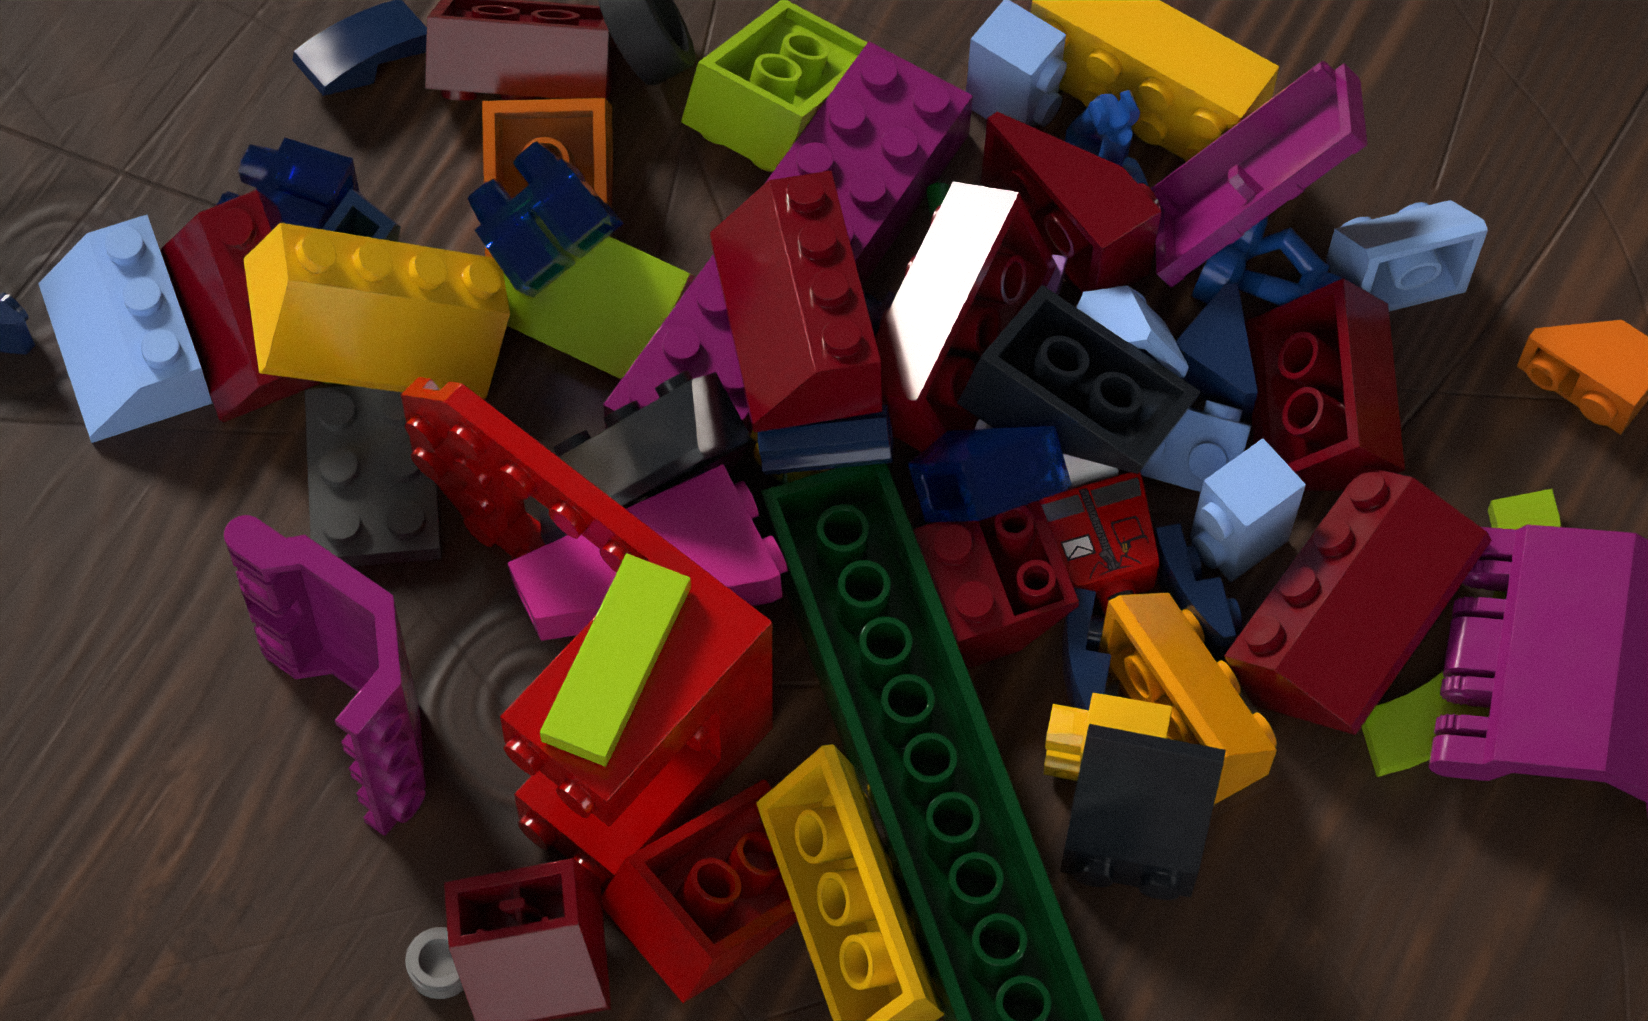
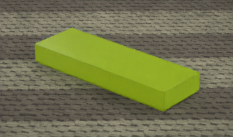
[540,553,691,767]

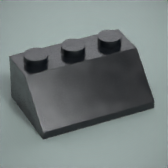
[539,370,753,545]

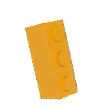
[1098,593,1277,805]

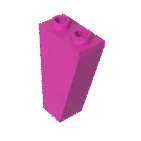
[508,464,788,641]

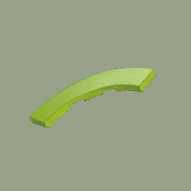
[1361,489,1561,777]

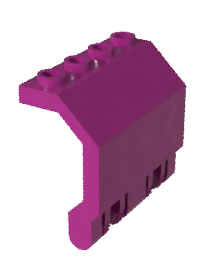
[224,515,426,836]
[1429,525,1648,817]

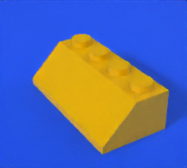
[244,223,510,400]
[756,744,944,1021]

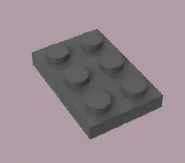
[305,386,442,567]

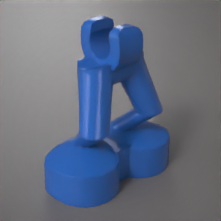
[1065,90,1148,186]
[1191,216,1342,306]

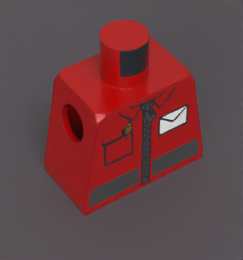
[1039,472,1159,616]

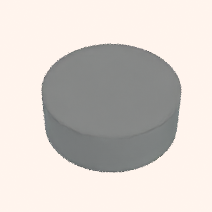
[405,927,464,999]

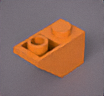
[1517,320,1648,435]

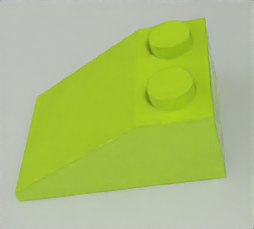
[681,0,868,172]

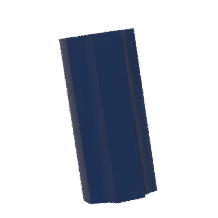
[757,404,894,475]

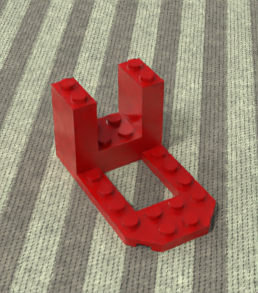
[401,377,773,889]

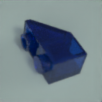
[908,426,1072,522]

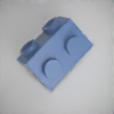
[1124,400,1252,492]

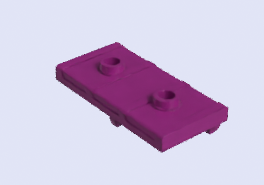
[1151,61,1368,287]

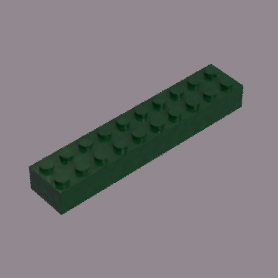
[761,463,1104,1021]

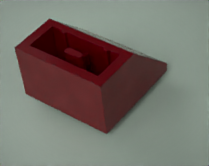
[913,489,1079,669]
[444,858,611,1021]

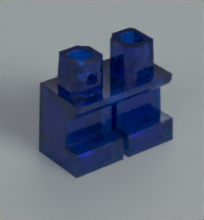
[217,138,359,229]
[468,142,624,298]

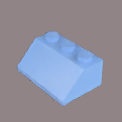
[38,214,212,443]

